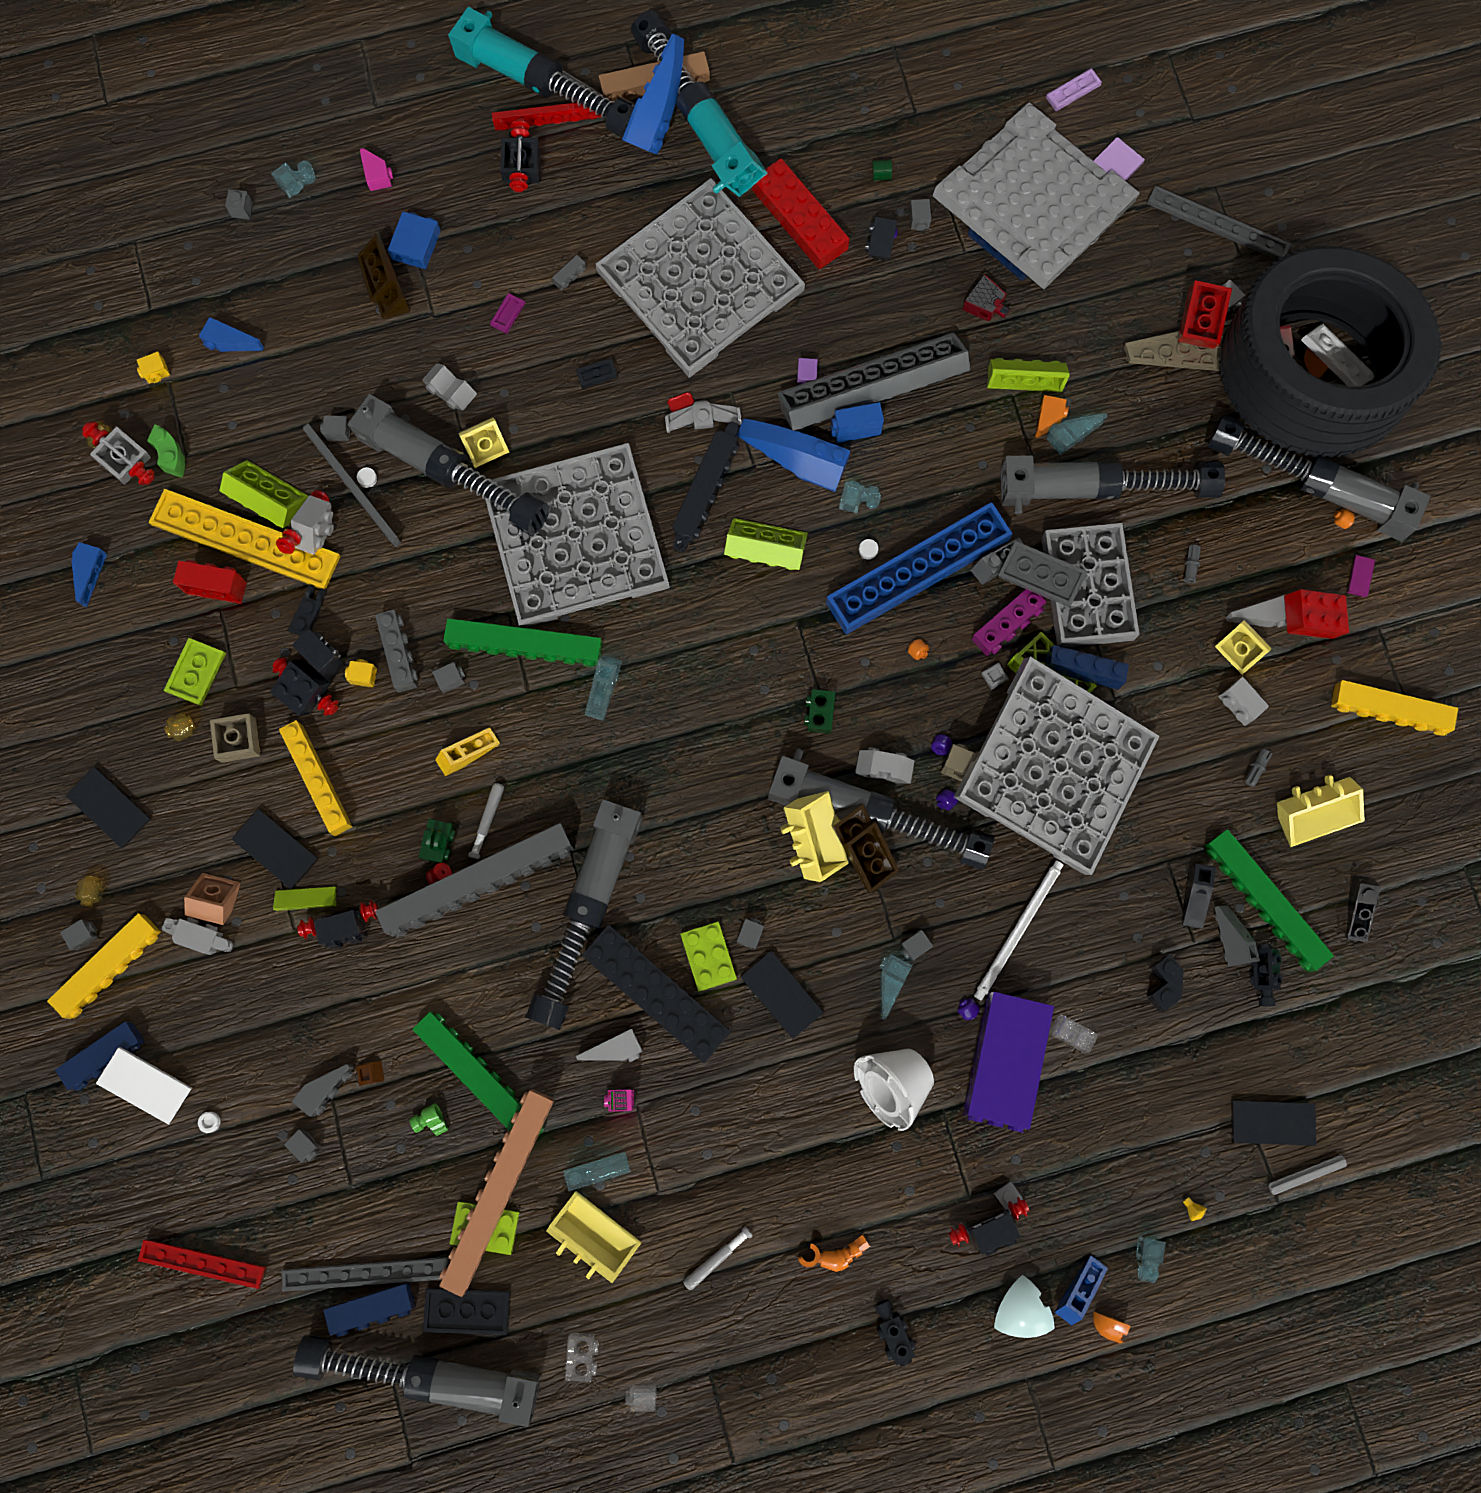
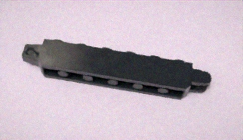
[673,422,740,553]

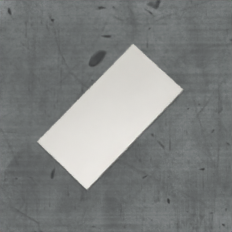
[1301,323,1374,387]
[96,1047,192,1125]

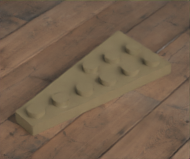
[1124,320,1232,371]

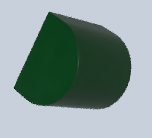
[872,159,892,181]

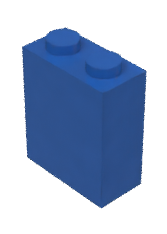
[388,212,441,269]
[830,402,884,443]

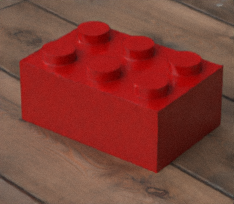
[1177,280,1232,349]
[173,560,247,604]
[1284,590,1349,639]

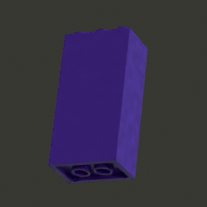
[963,992,1054,1133]

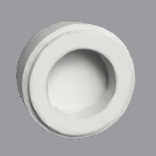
[357,468,377,488]
[859,539,878,559]
[198,1112,221,1133]

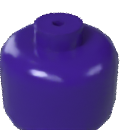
[931,734,952,755]
[936,789,958,811]
[957,998,980,1020]

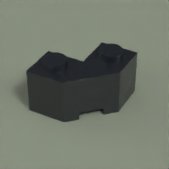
[1147,954,1184,1012]

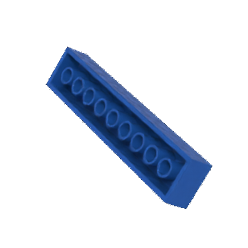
[826,502,1012,635]

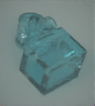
[271,161,316,198]
[839,481,881,513]
[1136,1236,1166,1284]

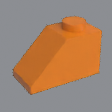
[1035,395,1069,438]

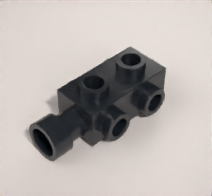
[1250,945,1282,1007]
[874,1299,916,1366]

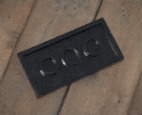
[66,767,151,848]
[232,809,318,889]
[741,951,824,1039]
[1231,1101,1317,1146]
[423,1287,510,1335]

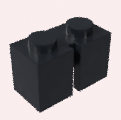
[865,217,897,262]

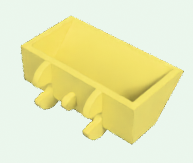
[1277,775,1364,847]
[780,791,848,882]
[546,1191,642,1283]

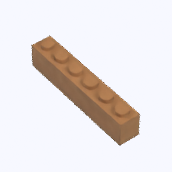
[599,52,710,104]

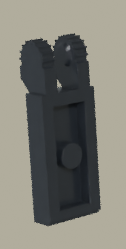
[288,584,327,637]

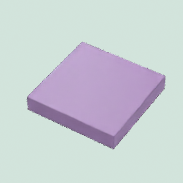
[1094,137,1145,181]

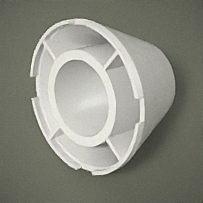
[854,1049,934,1131]

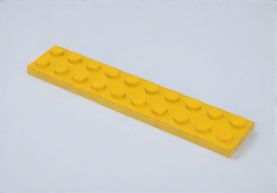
[148,489,341,589]

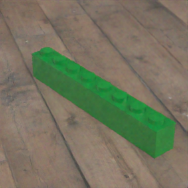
[443,618,603,667]
[1204,829,1334,972]
[412,1012,545,1136]

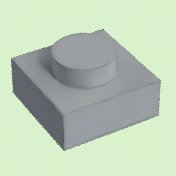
[993,1182,1023,1211]

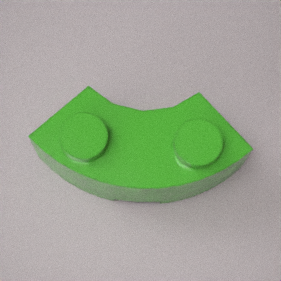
[147,424,185,478]

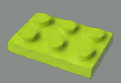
[164,638,226,706]
[681,922,737,992]
[450,1201,520,1255]

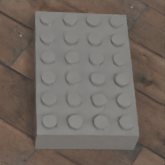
[1042,523,1139,648]

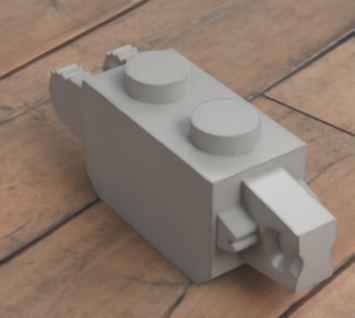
[162,917,234,955]

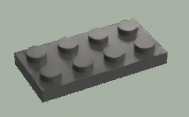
[998,541,1087,608]

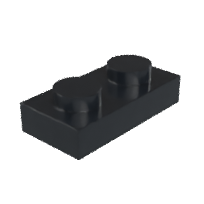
[576,359,617,389]

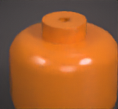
[1333,508,1355,529]
[908,639,929,660]

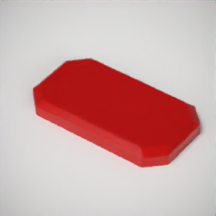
[667,392,694,412]

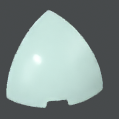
[994,1275,1054,1338]

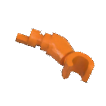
[797,1235,870,1272]

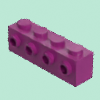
[971,589,1046,656]

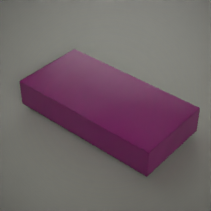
[490,293,525,334]
[1347,555,1375,597]

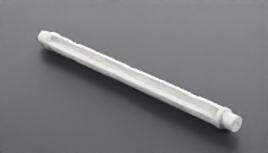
[974,861,1063,1001]

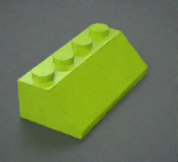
[987,358,1069,392]
[219,460,309,528]
[724,518,808,570]

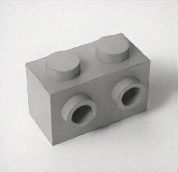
[1218,677,1269,726]

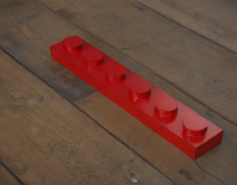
[492,103,601,130]
[138,1239,266,1289]

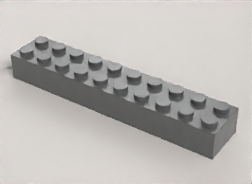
[778,333,970,431]
[375,823,574,938]

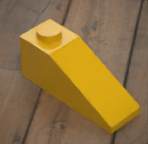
[435,728,500,776]

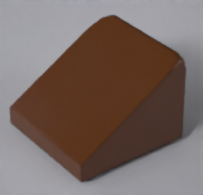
[356,1061,384,1086]

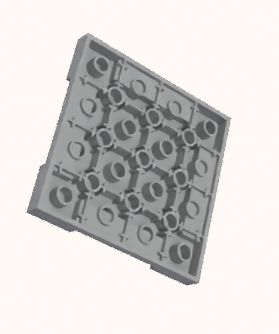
[933,103,1140,289]
[596,179,805,378]
[485,443,669,628]
[954,657,1159,875]

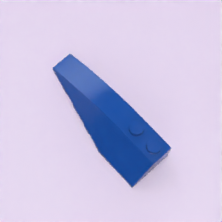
[622,33,684,154]
[737,418,850,492]

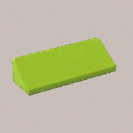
[273,887,336,911]

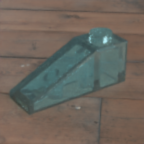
[1046,413,1108,455]
[585,655,622,721]
[879,954,913,1021]
[563,1152,630,1191]

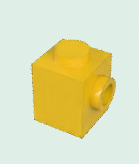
[137,352,170,384]
[345,659,377,687]

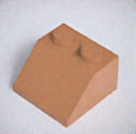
[184,873,240,925]

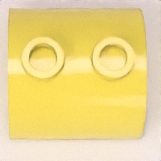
[458,417,509,468]
[1215,620,1272,675]

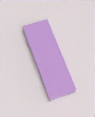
[1046,68,1102,111]

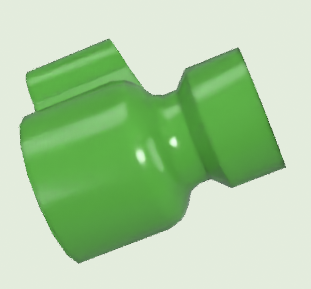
[409,1103,449,1136]

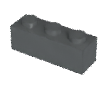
[552,255,586,290]

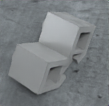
[422,364,477,411]
[856,748,914,783]

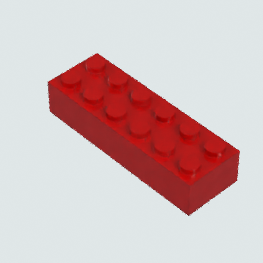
[752,158,849,270]

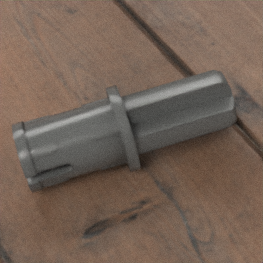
[1183,544,1201,583]
[1245,749,1272,787]

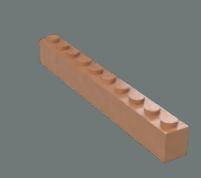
[439,1089,555,1297]

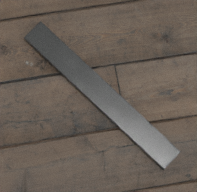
[1147,185,1291,260]
[303,424,401,547]
[282,1257,450,1292]

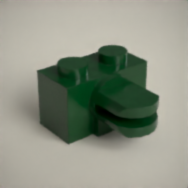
[419,819,457,864]

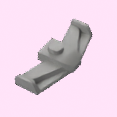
[665,400,742,433]

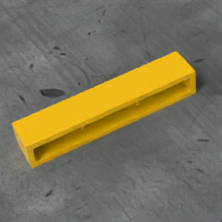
[1331,680,1458,736]
[279,720,352,836]
[47,913,161,1019]

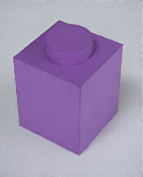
[797,358,818,386]

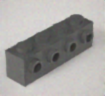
[375,610,418,693]

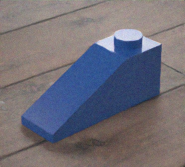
[199,317,264,352]
[72,542,107,607]
[1055,1256,1108,1325]

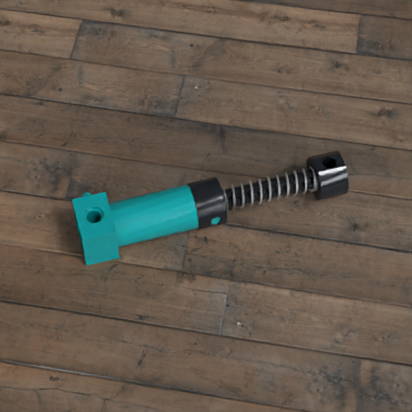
[448,7,635,138]
[631,10,768,197]

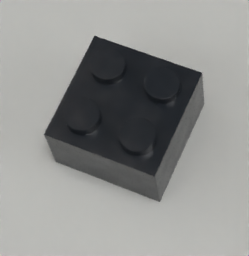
[292,629,345,681]

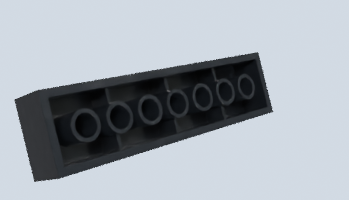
[582,925,731,1064]

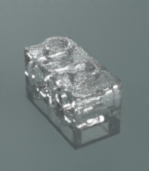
[1049,1015,1098,1053]
[565,1333,599,1382]

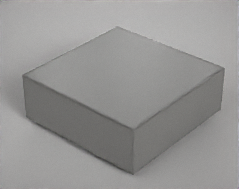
[981,663,1008,690]

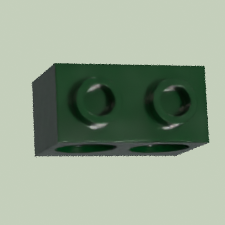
[804,689,835,734]

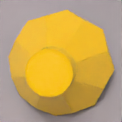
[1183,1197,1207,1221]

